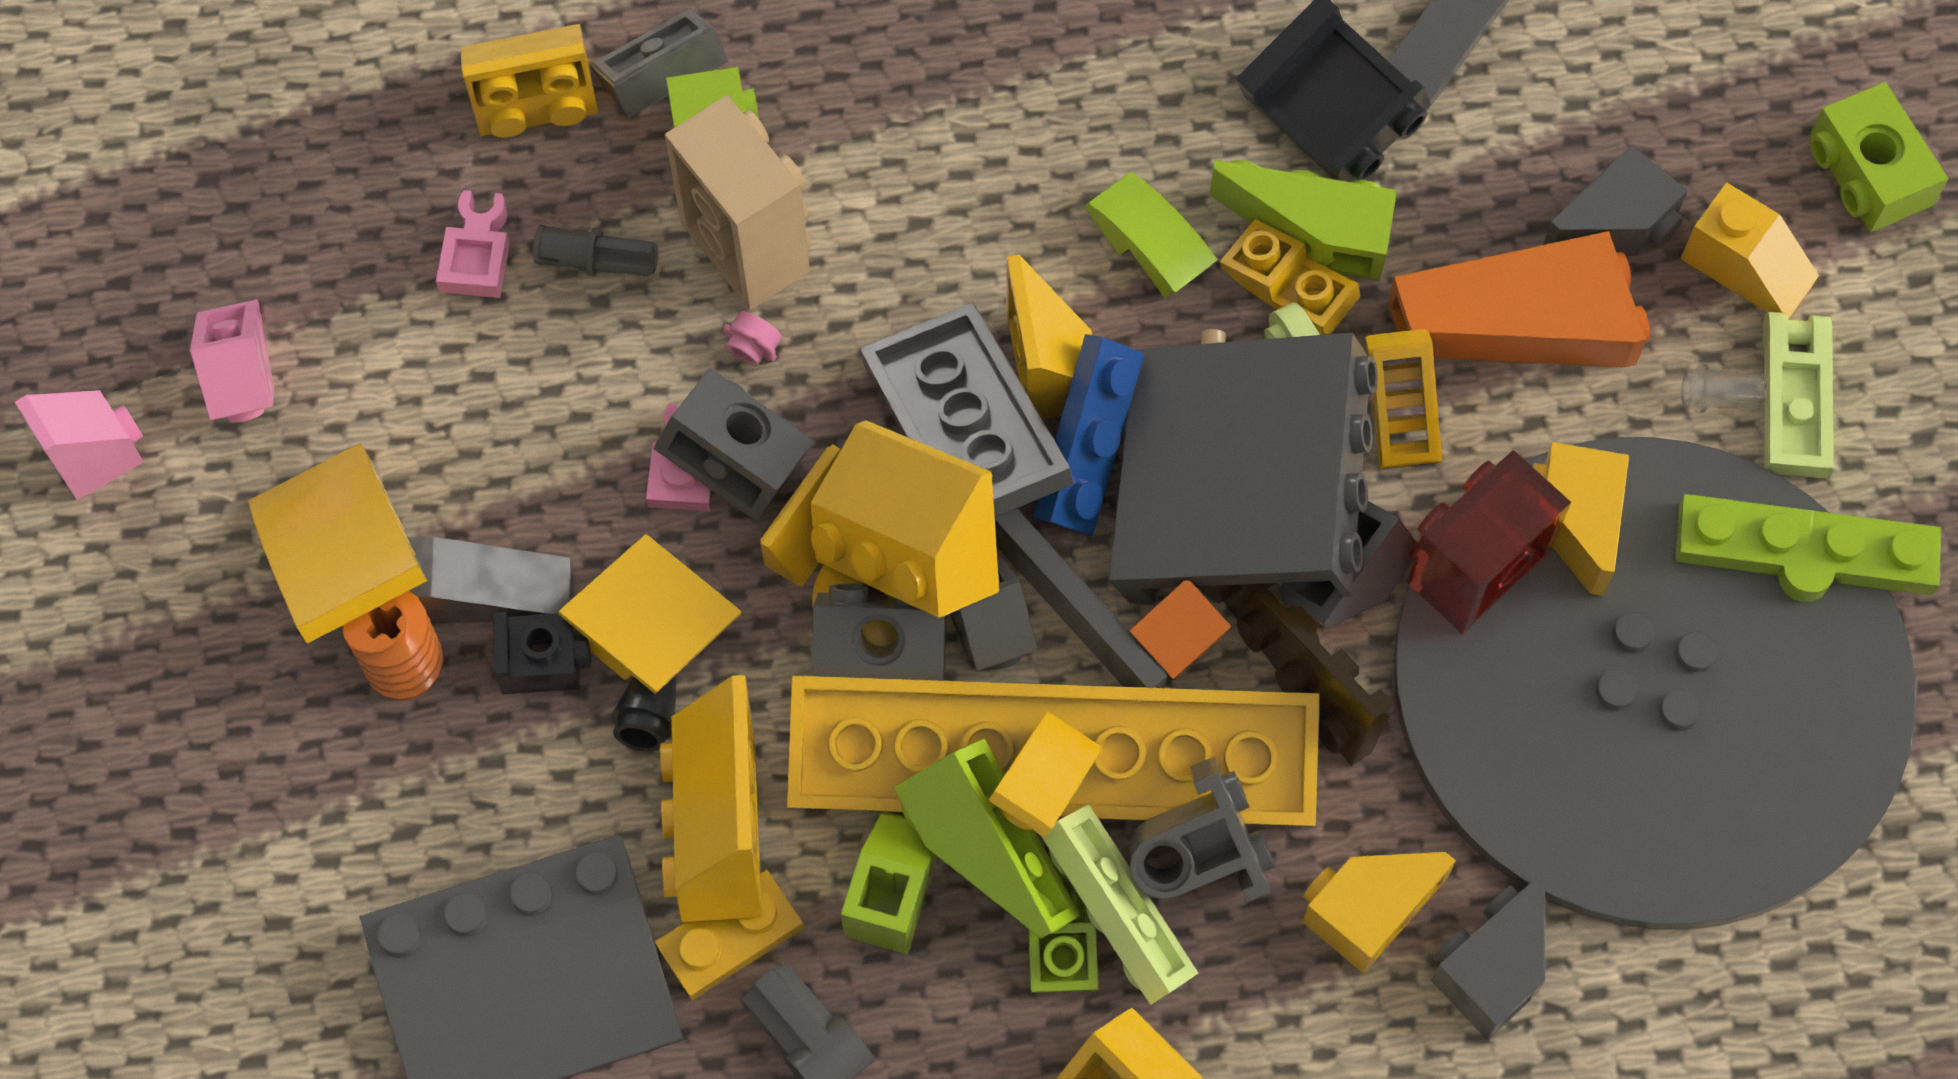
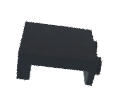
[1236,0,1431,182]

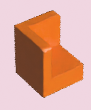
[1129,581,1234,680]

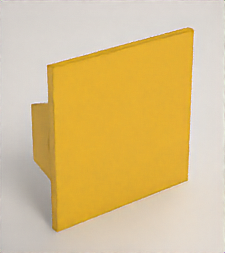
[558,534,742,694]

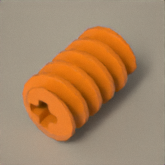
[342,591,444,701]

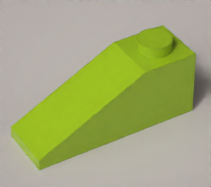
[893,738,1081,938]

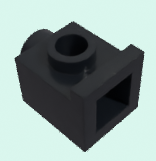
[493,612,591,695]

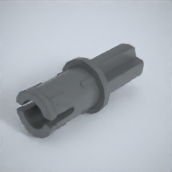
[533,225,658,276]

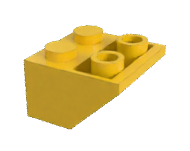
[461,24,599,138]

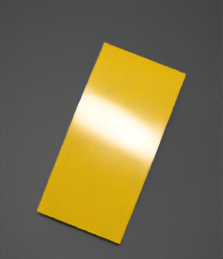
[248,443,427,644]

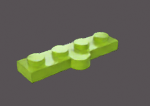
[1675,494,1941,602]

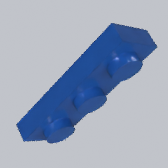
[1033,334,1144,536]

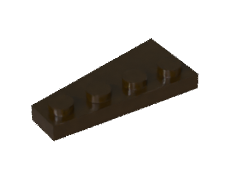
[1202,583,1396,767]

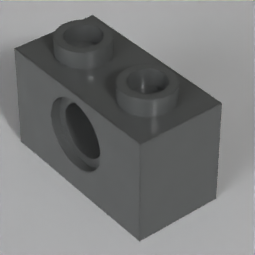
[653,368,814,522]
[812,584,946,681]

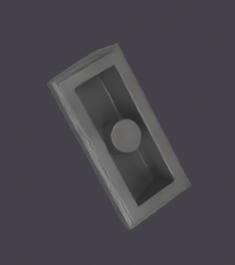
[590,9,728,118]

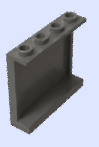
[1109,333,1378,605]

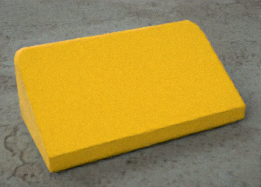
[760,444,841,586]

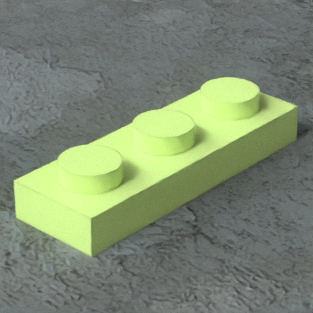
[1040,804,1198,1005]

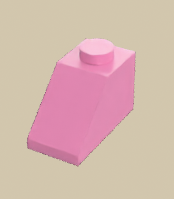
[190,299,274,422]
[15,390,144,500]

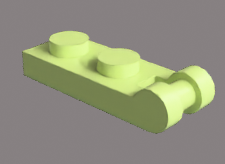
[1762,311,1834,479]

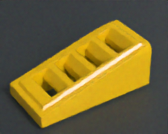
[1365,329,1442,469]

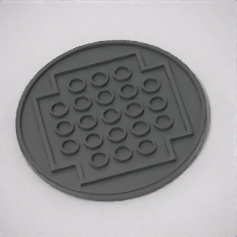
[1394,437,1917,930]

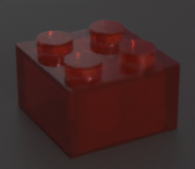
[1407,450,1571,635]

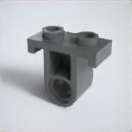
[1129,756,1276,903]

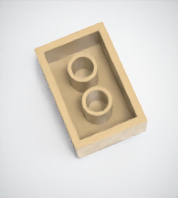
[665,94,812,310]

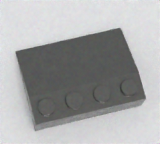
[359,834,684,1079]

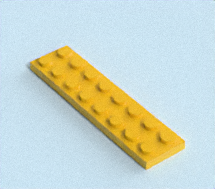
[787,676,1319,826]

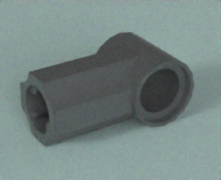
[742,963,875,1079]

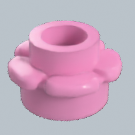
[723,311,782,366]

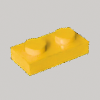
[654,870,804,1001]

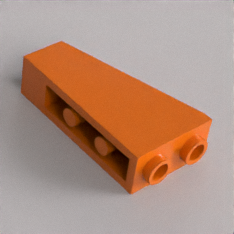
[1388,231,1650,367]

